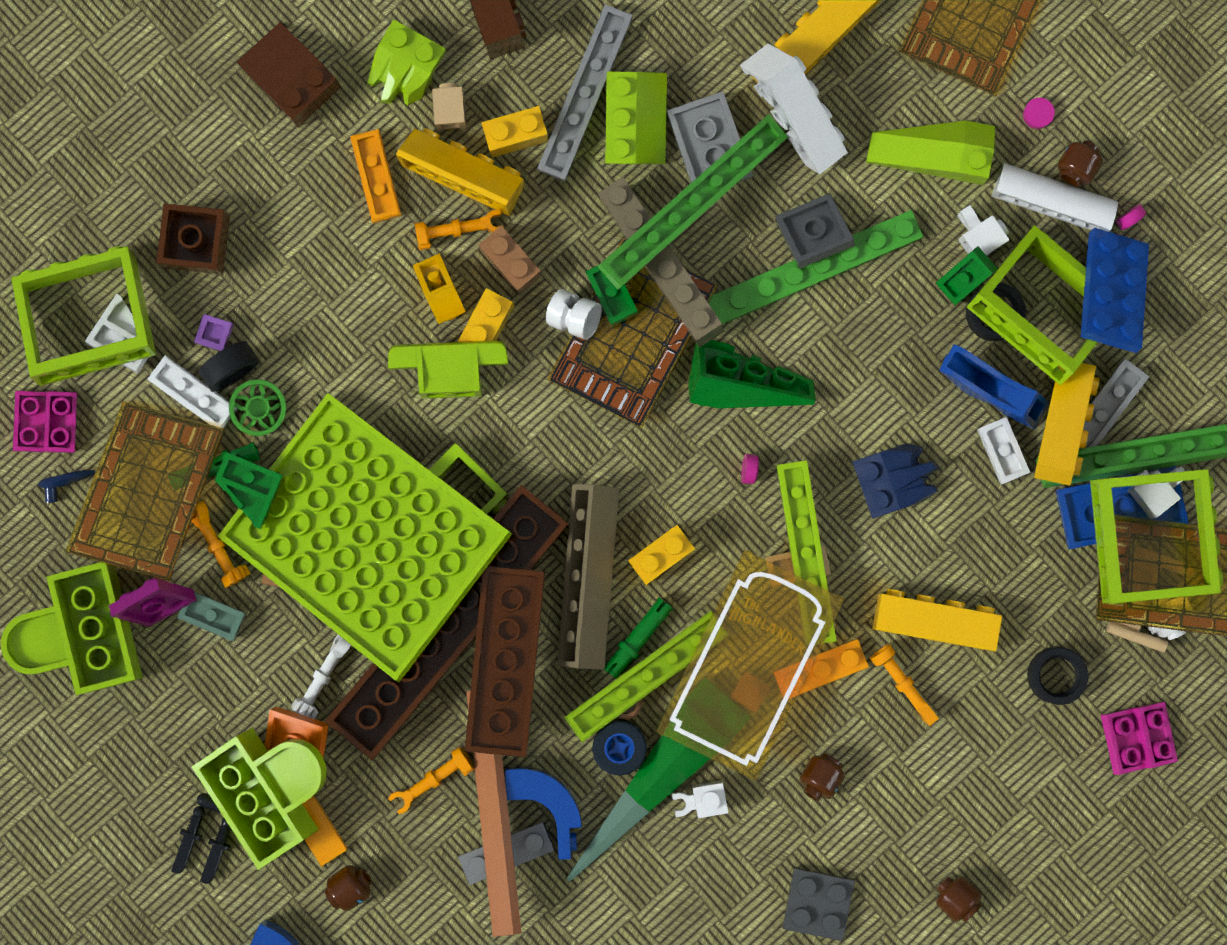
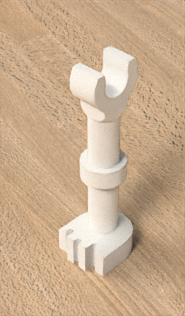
[291,634,351,719]

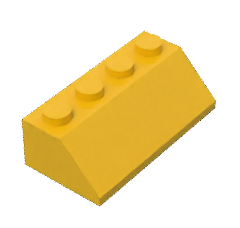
[396,128,525,216]

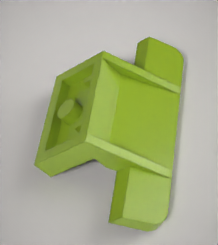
[388,341,509,399]

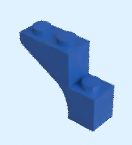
[939,344,1050,429]

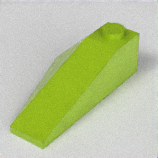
[866,120,995,185]

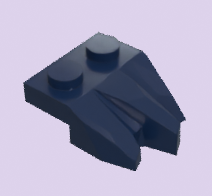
[853,443,940,519]

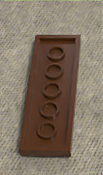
[465,566,545,757]

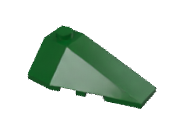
[688,340,816,409]

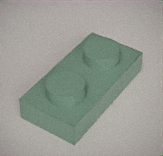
[177,591,246,641]

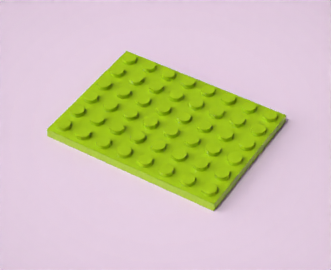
[217,393,512,682]

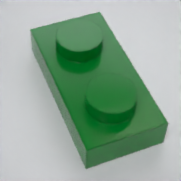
[936,246,998,305]
[585,265,639,327]

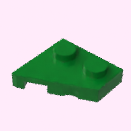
[215,452,284,529]

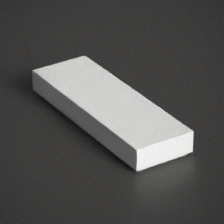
[148,355,238,431]

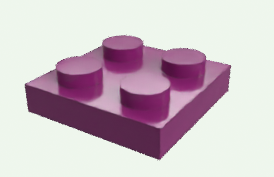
[109,578,197,627]

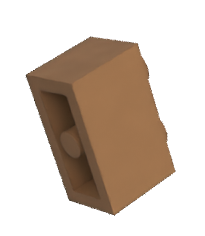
[478,226,542,295]

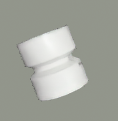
[546,289,602,340]

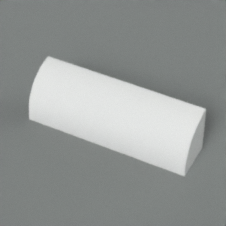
[991,162,1118,232]

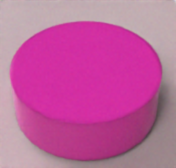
[1023,98,1055,129]
[1115,204,1146,230]
[741,453,759,484]

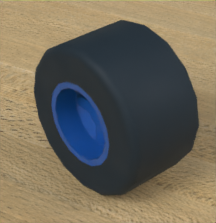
[592,719,647,776]

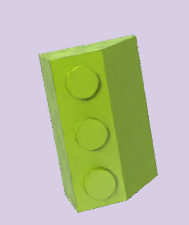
[605,71,667,164]

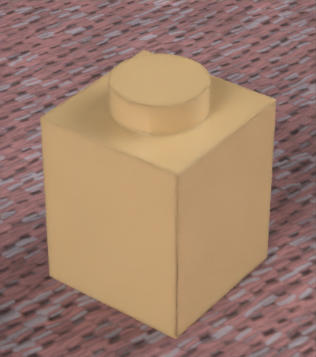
[432,83,467,131]

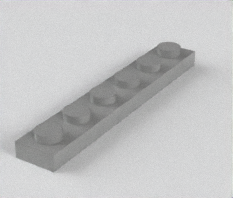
[537,4,633,182]

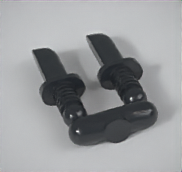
[171,793,231,884]

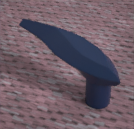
[38,470,96,503]

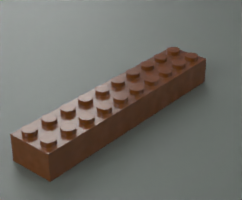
[325,485,569,760]

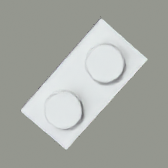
[977,417,1030,485]

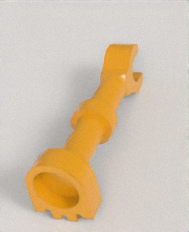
[414,210,504,250]
[190,501,251,588]
[869,643,939,726]
[388,746,475,814]

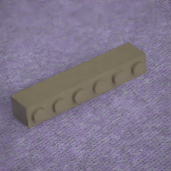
[598,177,724,348]
[557,484,619,670]

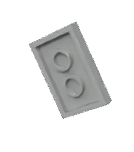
[666,91,753,183]

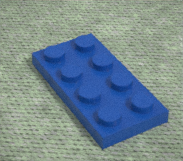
[1080,227,1149,353]
[1055,466,1189,549]

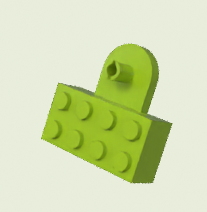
[1,562,143,695]
[192,727,326,870]

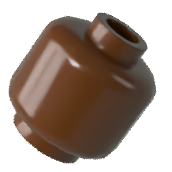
[1058,140,1103,187]
[800,753,845,801]
[325,865,372,911]
[936,876,982,923]

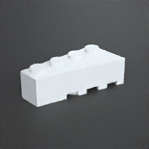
[740,44,848,174]

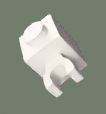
[957,205,1009,256]
[1128,466,1185,519]
[672,780,728,818]

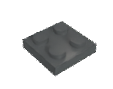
[775,193,855,269]
[782,867,854,941]

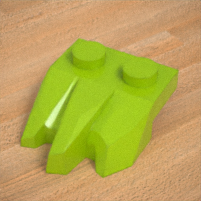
[367,19,446,106]

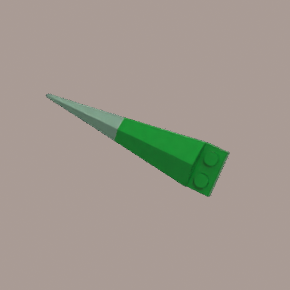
[567,676,751,882]

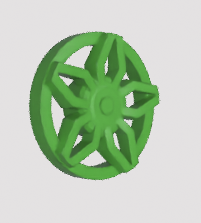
[229,380,286,436]

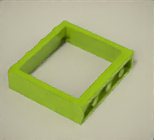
[967,225,1097,386]
[11,246,156,386]
[1090,469,1223,604]

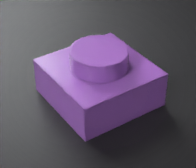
[194,314,234,351]

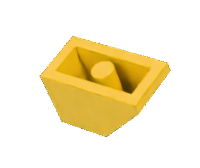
[412,253,466,324]

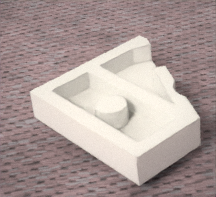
[85,294,149,374]

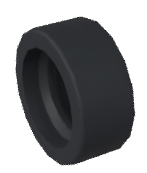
[966,283,1026,341]
[198,341,259,392]
[1027,647,1089,705]

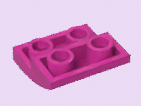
[13,391,77,453]
[1101,702,1178,775]

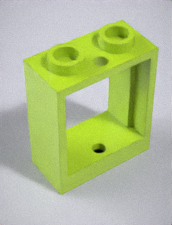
[429,443,508,516]

